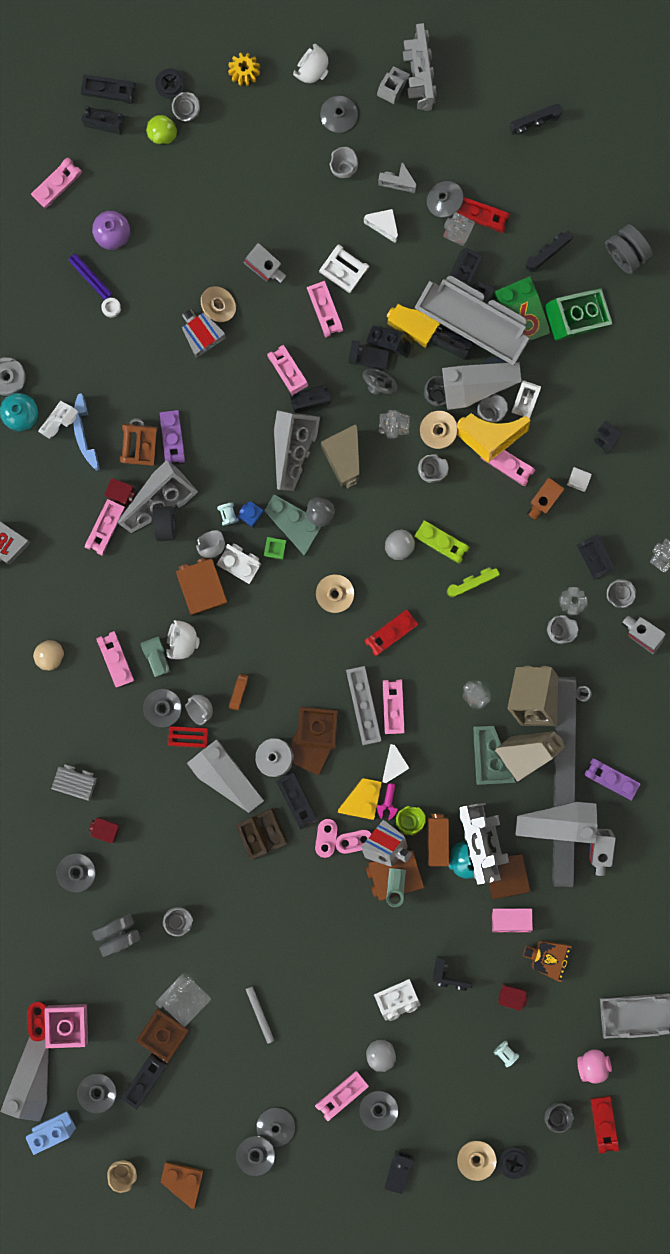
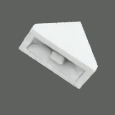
[364,209,398,243]
[511,381,541,418]
[382,744,409,783]

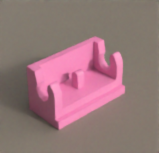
[492,909,533,932]

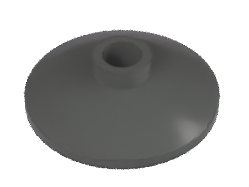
[320,96,358,133]
[427,181,464,218]
[143,689,182,727]
[57,853,95,892]
[77,1074,116,1113]
[359,1091,398,1131]
[256,1107,295,1147]
[236,1136,275,1176]

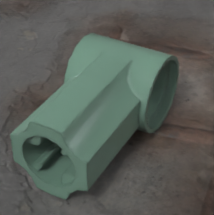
[141,636,171,677]
[386,868,406,907]

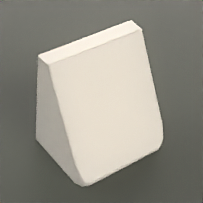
[567,467,591,492]

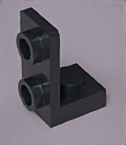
[366,326,413,358]
[349,340,389,370]
[433,956,472,991]
[384,1150,415,1194]

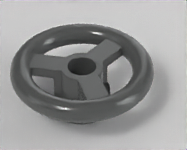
[363,368,397,395]

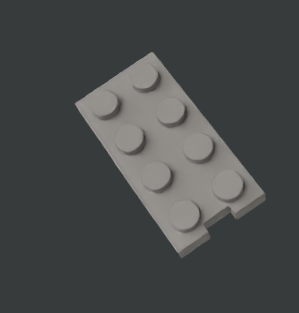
[403,23,437,111]
[460,803,510,884]
[600,993,670,1039]

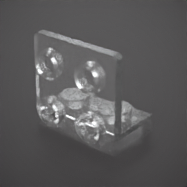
[155,972,211,1027]

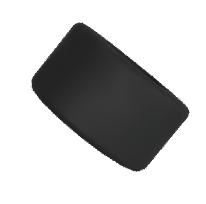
[152,506,177,542]

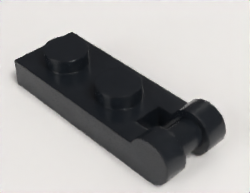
[81,74,136,104]
[509,104,562,135]
[526,230,573,272]
[276,773,317,829]
[121,1053,168,1110]

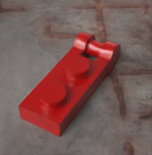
[454,197,510,233]
[364,609,418,657]
[590,1095,619,1154]

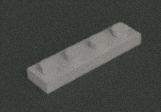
[346,666,381,745]

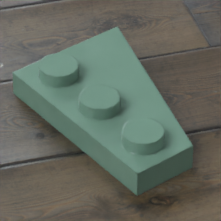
[264,495,322,556]
[473,726,516,785]

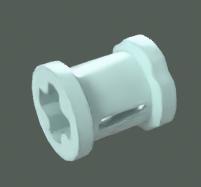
[217,503,239,526]
[493,1041,519,1067]

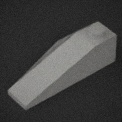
[442,362,521,410]
[274,410,320,491]
[118,460,198,533]
[187,740,264,813]
[516,802,597,844]
[0,1037,49,1121]

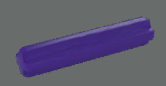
[69,254,112,300]

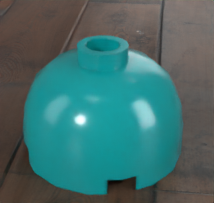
[0,393,39,432]
[449,840,474,879]

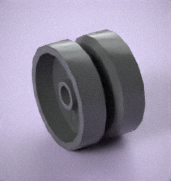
[605,224,653,274]
[92,914,142,957]

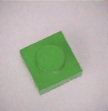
[264,537,286,560]

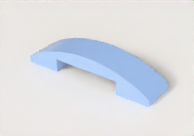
[73,393,100,471]

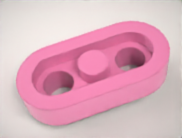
[315,819,337,858]
[335,830,372,853]

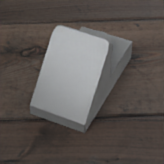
[378,163,416,193]

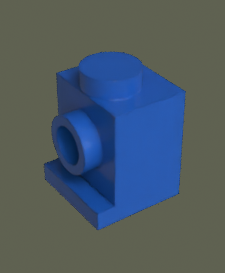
[237,501,264,528]

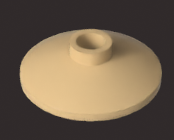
[201,286,236,322]
[420,411,458,449]
[316,575,354,613]
[457,1141,496,1181]

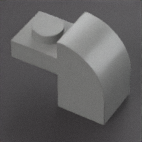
[377,66,410,104]

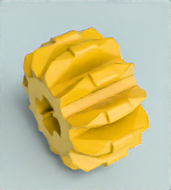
[228,52,260,86]

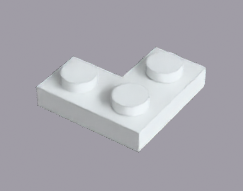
[38,401,78,439]

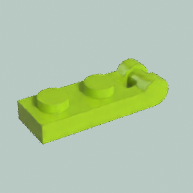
[414,520,470,564]
[447,567,499,597]

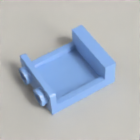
[26,1111,76,1155]

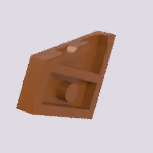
[161,1162,204,1209]

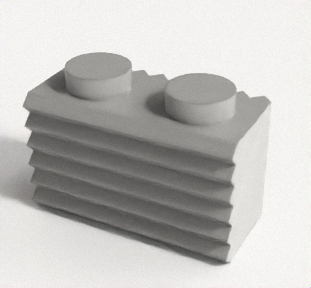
[51,764,97,801]

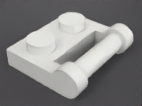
[319,244,370,293]

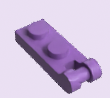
[160,410,185,464]
[584,758,640,801]

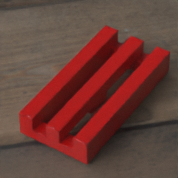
[168,726,208,748]

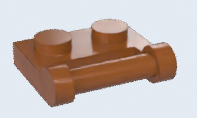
[120,423,157,466]

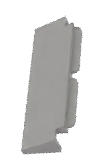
[415,276,531,366]

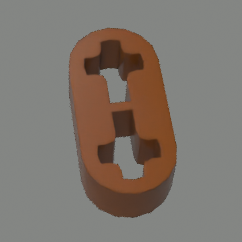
[229,673,249,711]

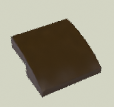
[235,808,288,860]

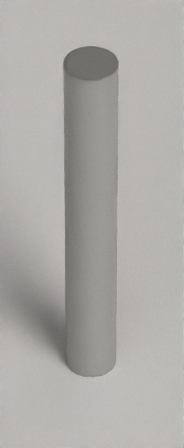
[246,986,274,1044]

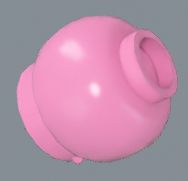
[577,1050,612,1084]

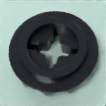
[155,68,185,99]
[499,1147,530,1179]

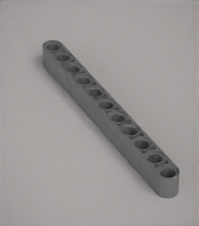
[552,677,576,887]

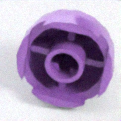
[92,211,130,250]

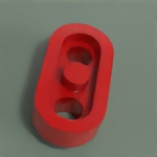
[28,1001,47,1041]

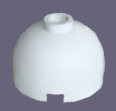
[293,44,329,83]
[166,620,199,659]

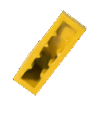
[386,304,441,348]
[457,413,531,463]

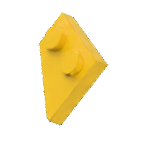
[338,778,382,820]

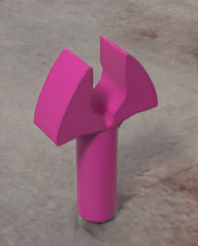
[377,783,398,820]

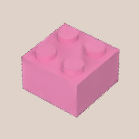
[45,1004,88,1048]

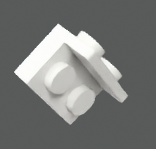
[216,543,261,584]
[374,979,420,1021]

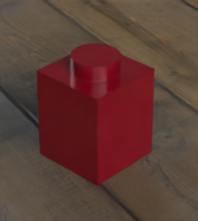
[104,478,136,506]
[89,817,120,844]
[497,983,528,1011]

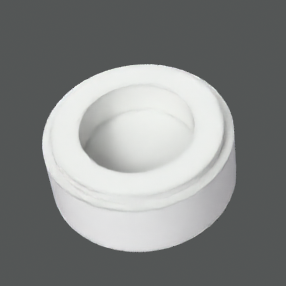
[102,298,121,318]

